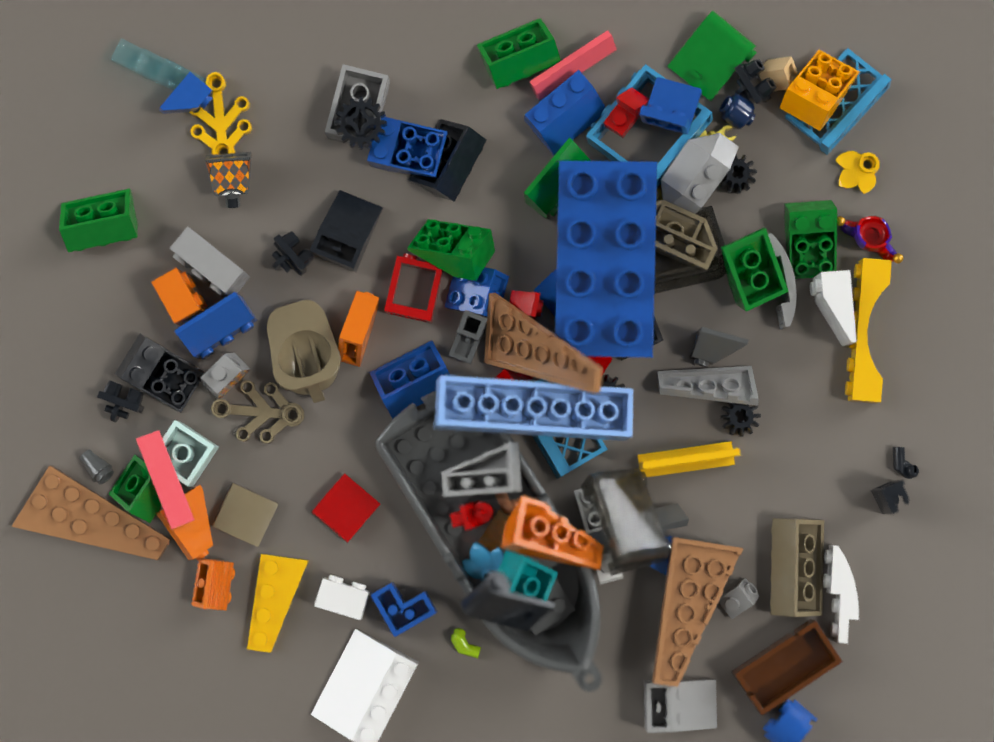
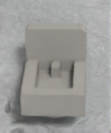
[719,578,759,619]

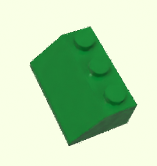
[477,18,561,89]
[524,138,591,220]
[59,188,138,252]

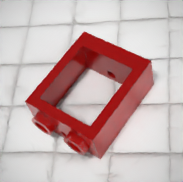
[384,253,444,324]

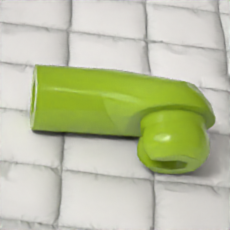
[451,628,481,659]

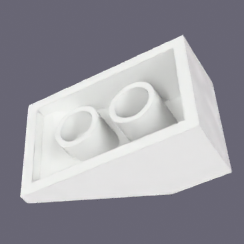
[810,270,856,347]

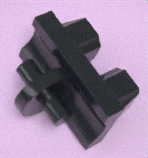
[735,59,777,104]
[272,231,314,276]
[97,380,144,423]

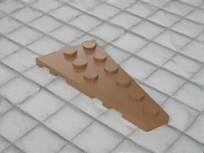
[484,293,602,393]
[11,466,172,560]
[652,537,744,687]

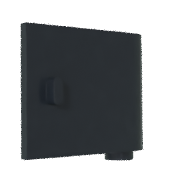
[461,571,554,631]

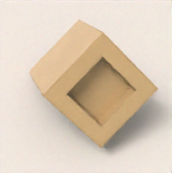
[759,56,798,91]

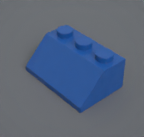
[524,70,605,155]
[174,292,258,359]
[369,340,451,419]

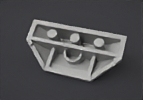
[660,133,739,214]

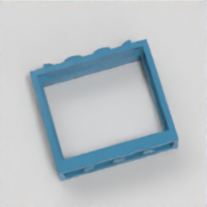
[586,64,713,188]

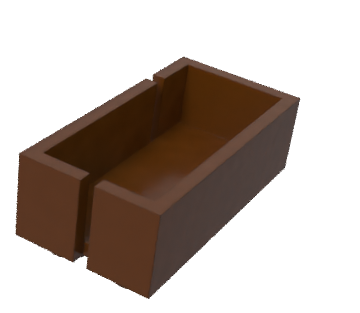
[731,619,843,715]

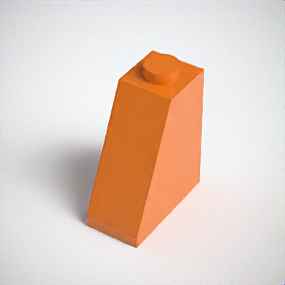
[338,291,379,367]
[156,485,213,561]

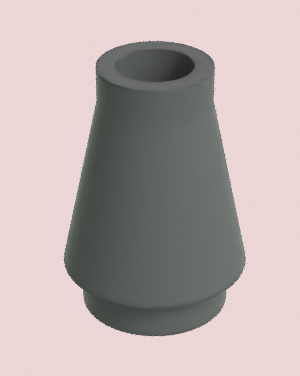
[79,449,114,485]

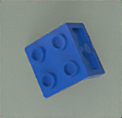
[639,77,702,135]
[445,267,509,318]

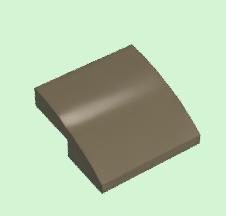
[212,482,278,547]

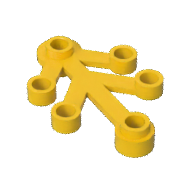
[189,72,252,155]

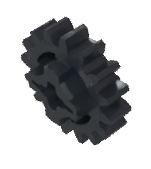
[335,96,387,150]

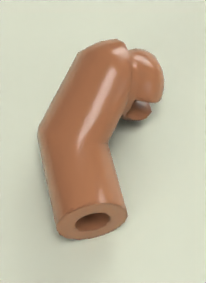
[494,493,517,514]

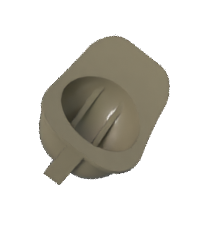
[267,300,341,403]

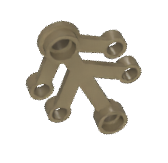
[211,380,305,444]

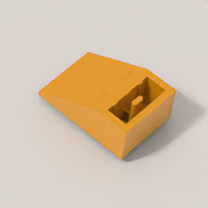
[780,50,859,131]

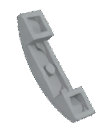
[768,233,797,330]

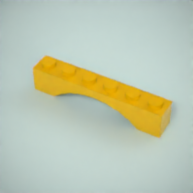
[845,258,892,404]

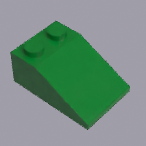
[721,227,789,312]

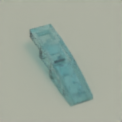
[110,38,206,91]

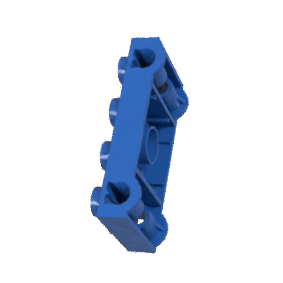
[555,161,657,358]

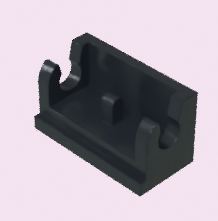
[871,480,909,514]

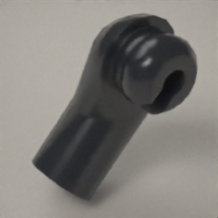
[893,447,919,479]

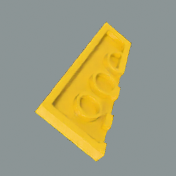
[247,554,309,653]

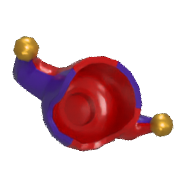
[837,216,904,263]

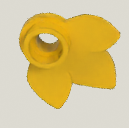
[835,151,880,194]

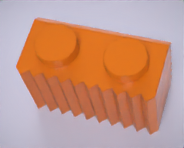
[191,558,235,611]

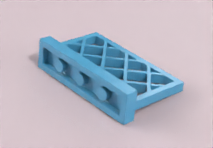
[785,48,892,155]
[532,379,608,479]

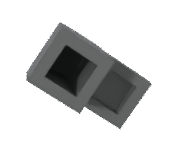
[449,310,488,364]

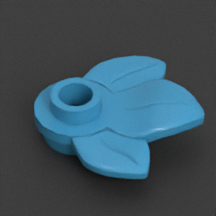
[462,542,504,581]

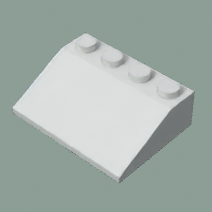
[311,629,419,742]

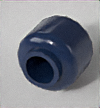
[719,94,756,129]

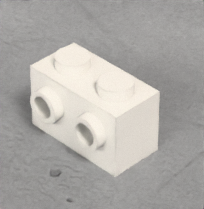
[314,574,371,620]

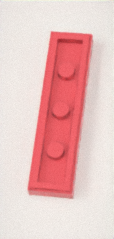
[530,30,617,101]
[136,430,194,530]

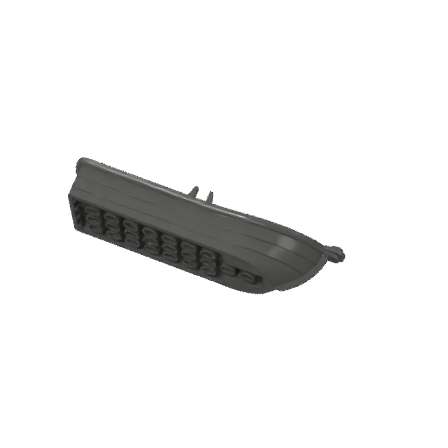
[375,391,602,692]

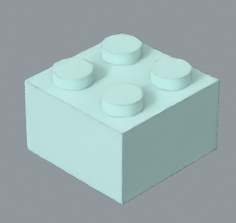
[162,420,219,487]

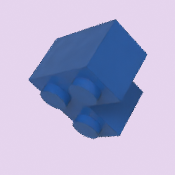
[371,582,438,637]

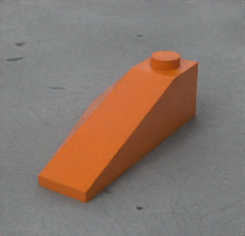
[501,496,604,570]

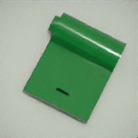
[668,11,757,102]

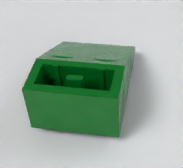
[784,200,837,279]
[407,219,495,281]

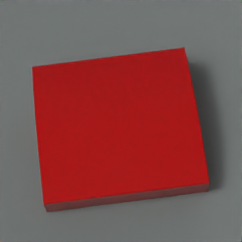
[312,473,380,543]

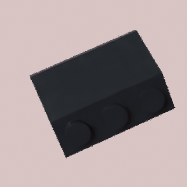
[408,119,487,202]

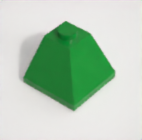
[109,454,162,523]

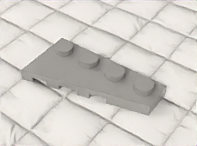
[657,366,759,406]

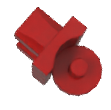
[450,500,493,530]

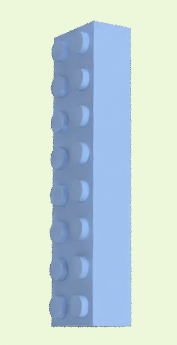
[434,376,633,441]

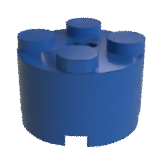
[762,699,818,742]

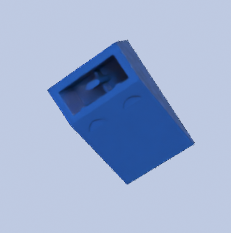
[367,117,448,178]

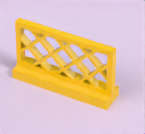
[637,441,740,478]

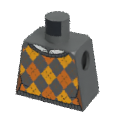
[205,152,252,208]

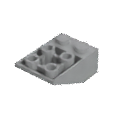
[644,679,717,732]

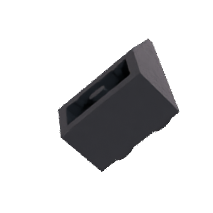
[310,190,383,272]
[115,333,205,413]

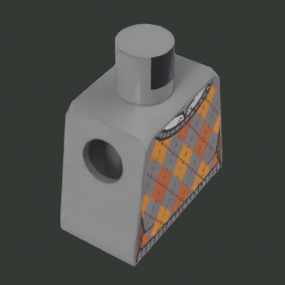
[201,353,251,399]

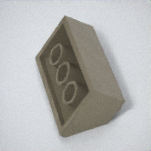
[770,518,824,617]

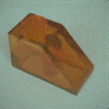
[478,510,509,552]

